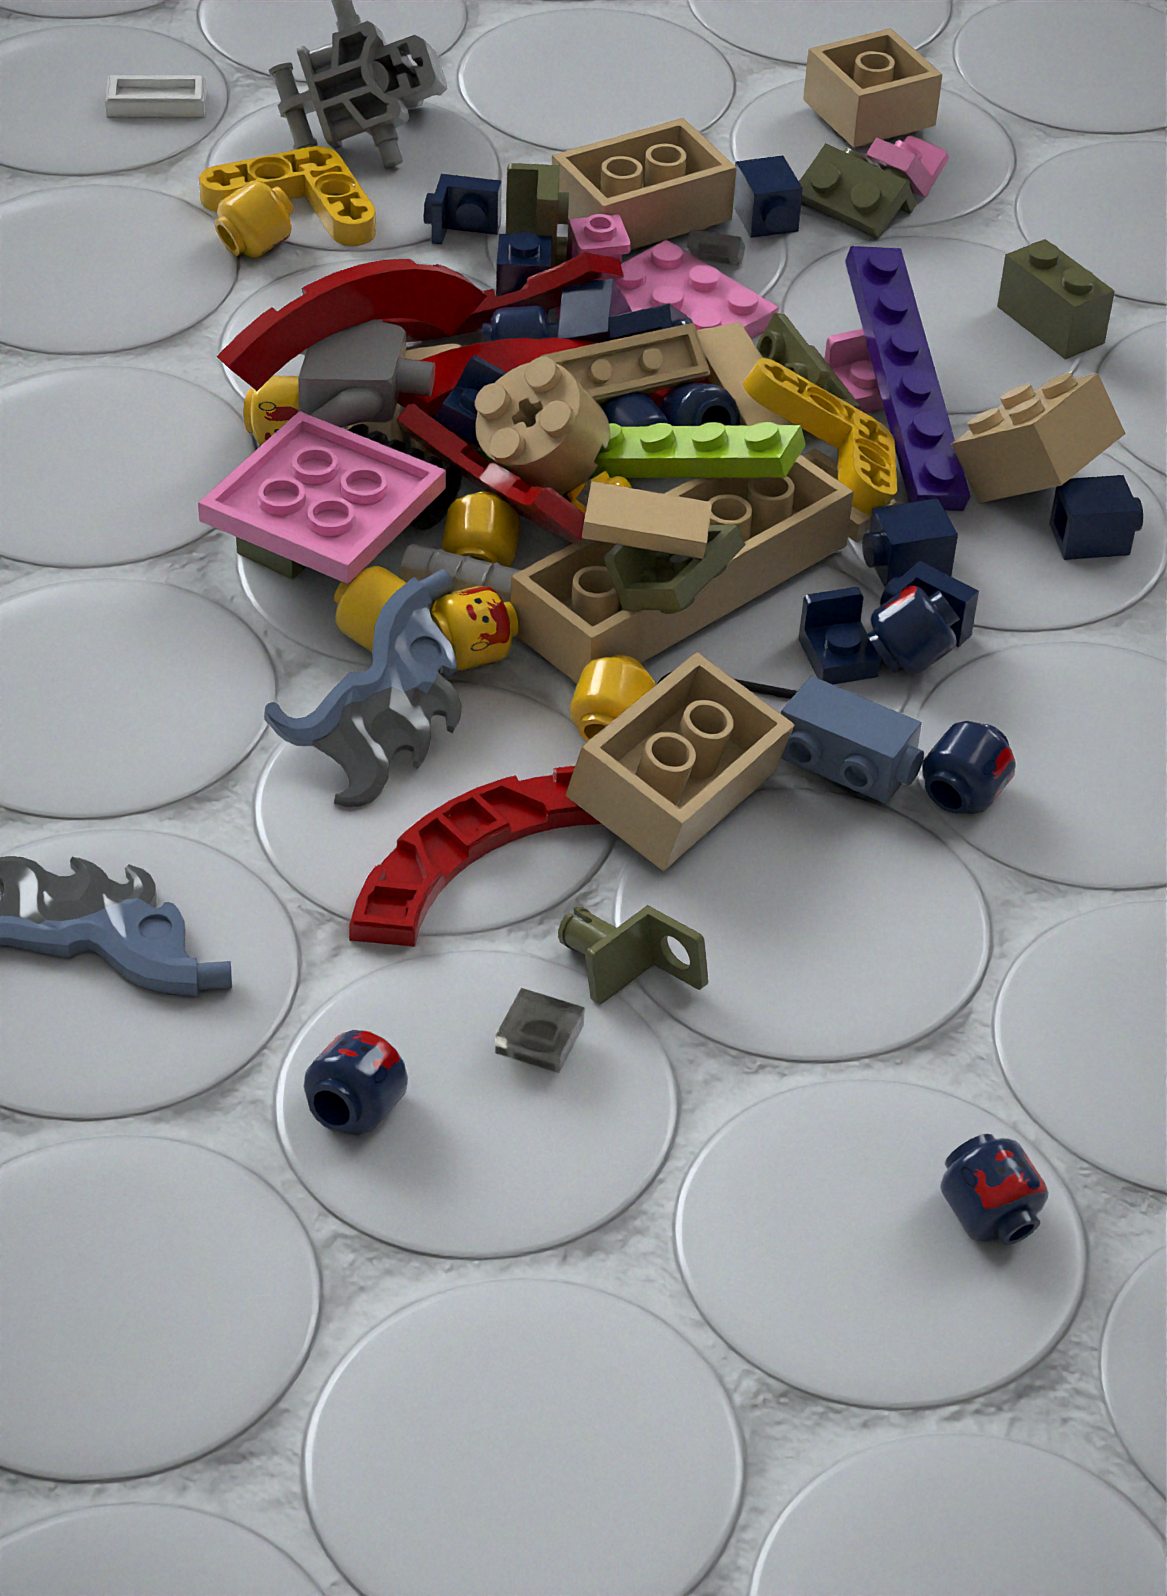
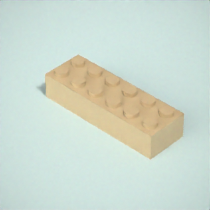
[511,455,854,684]

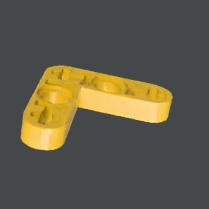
[199,146,376,246]
[742,358,897,516]

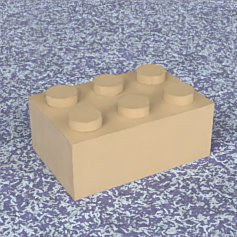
[552,118,737,250]
[565,652,795,871]

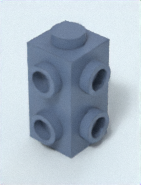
[781,676,924,804]

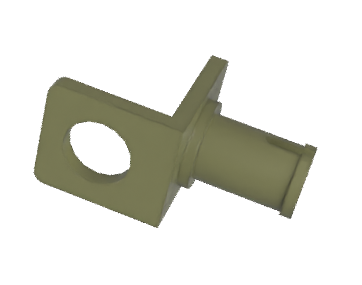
[558,905,709,1004]

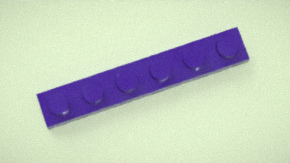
[845,246,971,511]

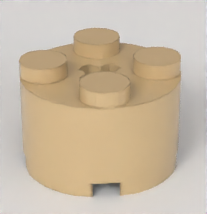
[475,357,610,495]

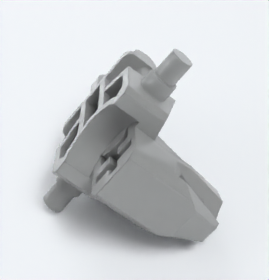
[269,0,447,167]

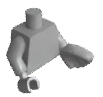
[298,319,435,428]

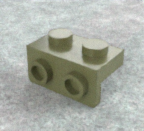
[799,143,917,239]
[506,163,569,268]
[757,313,861,410]
[604,524,745,614]

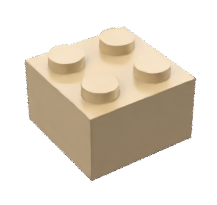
[803,28,943,148]
[951,373,1126,503]

